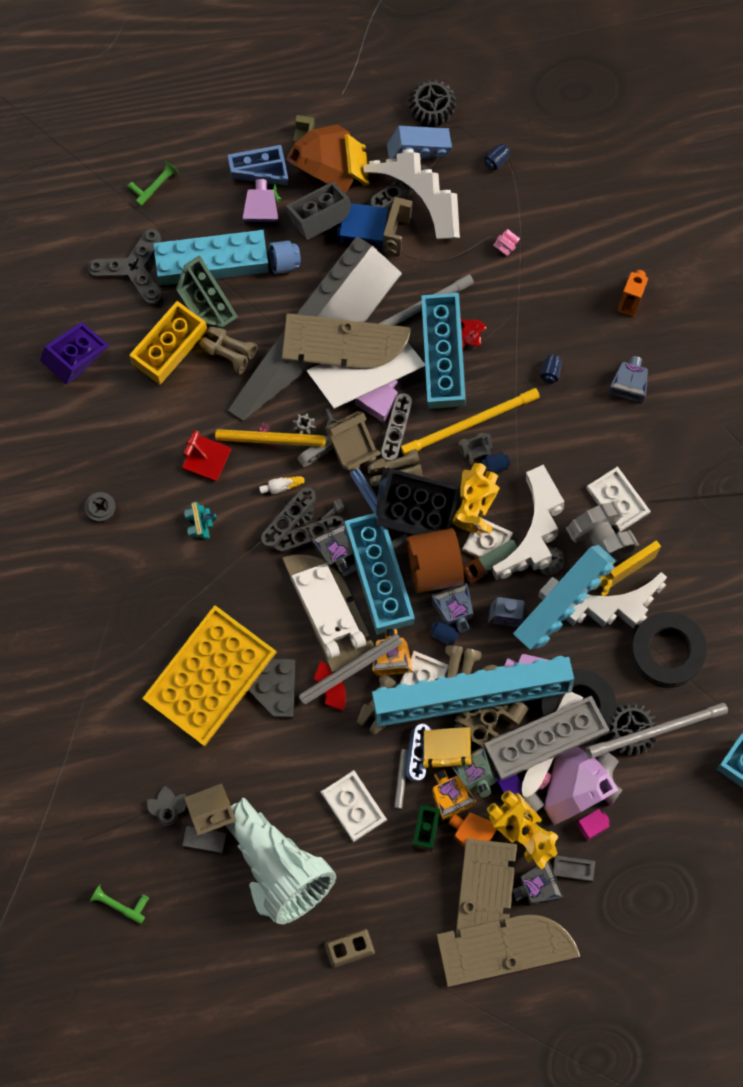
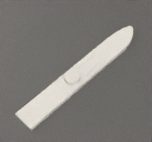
[522,692,583,798]

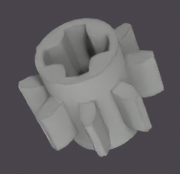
[293,414,316,435]

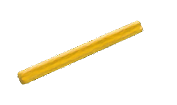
[215,429,326,447]

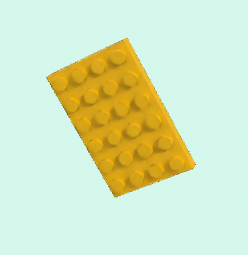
[142,605,277,746]

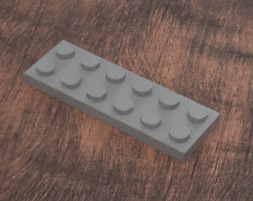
[484,696,609,781]

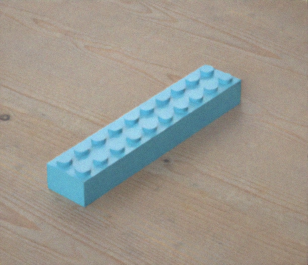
[372,656,574,727]

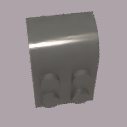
[286,181,351,240]

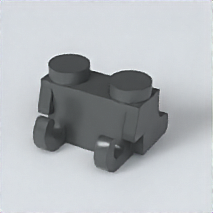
[458,433,493,465]

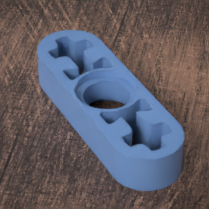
[406,724,430,781]

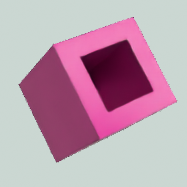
[577,809,610,841]

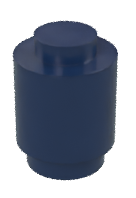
[484,144,511,170]
[540,355,562,384]
[481,452,510,474]
[429,621,459,646]

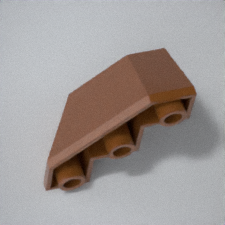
[286,125,354,193]

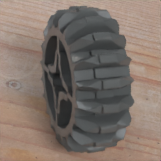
[408,79,456,126]
[606,703,659,756]

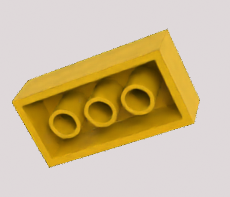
[129,301,207,385]

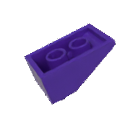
[40,322,109,385]

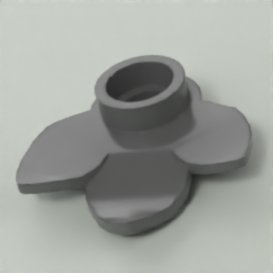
[147,786,187,826]

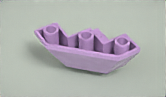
[544,747,618,825]

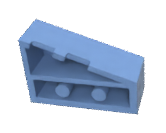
[387,126,452,159]
[228,145,288,186]

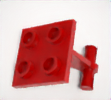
[182,430,232,482]

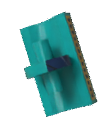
[184,502,217,540]

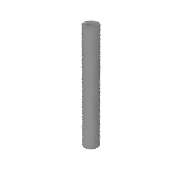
[394,749,408,809]

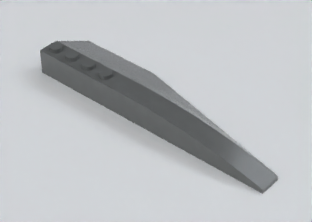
[228,236,402,422]

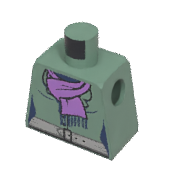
[452,746,497,797]

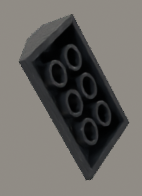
[375,468,461,535]

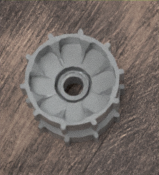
[566,501,639,562]

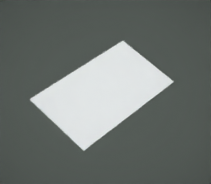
[306,343,425,408]

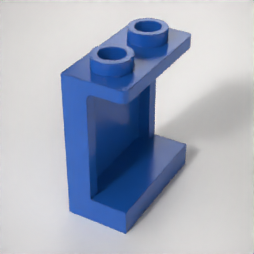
[337,203,388,249]

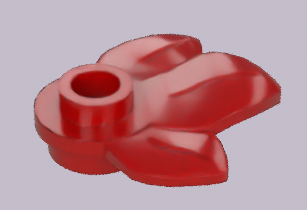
[461,319,487,348]

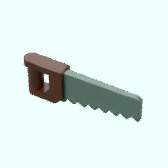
[463,540,518,585]

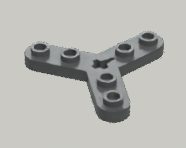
[87,229,162,306]

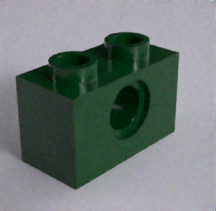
[412,805,440,852]

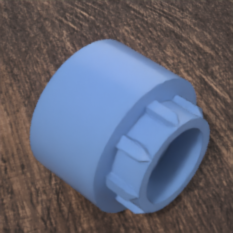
[269,241,301,274]

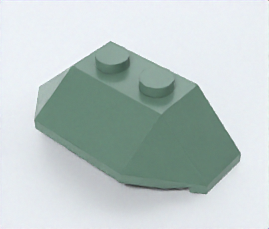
[176,255,238,327]

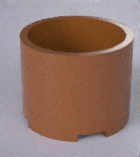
[406,528,464,593]

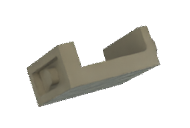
[382,197,413,256]
[325,411,380,471]
[184,784,236,835]

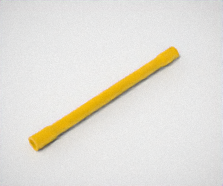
[400,388,540,456]

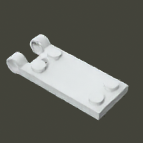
[291,563,366,659]

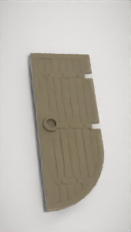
[282,313,411,368]
[282,555,375,673]
[455,838,517,938]
[437,915,580,987]

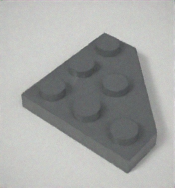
[248,659,295,719]

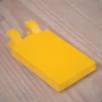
[596,540,661,596]

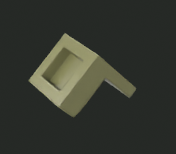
[294,115,315,143]

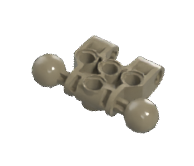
[453,665,528,749]

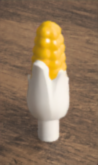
[259,476,305,494]

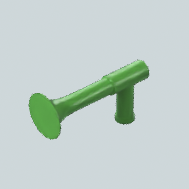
[127,161,179,206]
[89,884,150,925]

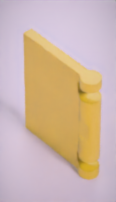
[345,134,370,186]
[423,727,471,768]

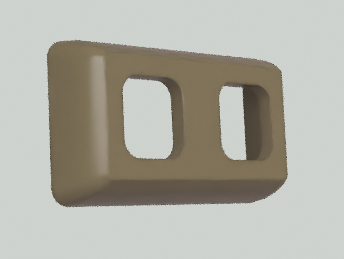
[324,929,375,968]

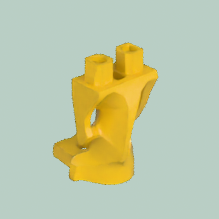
[452,463,500,536]
[487,790,558,869]

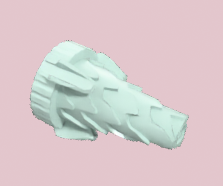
[225,798,336,924]

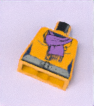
[373,629,413,676]
[432,770,477,821]

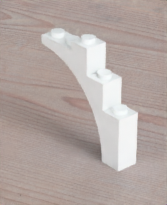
[363,149,460,239]
[493,465,564,580]
[538,572,667,629]

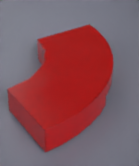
[314,662,346,712]

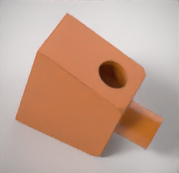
[617,270,648,317]
[448,812,497,849]

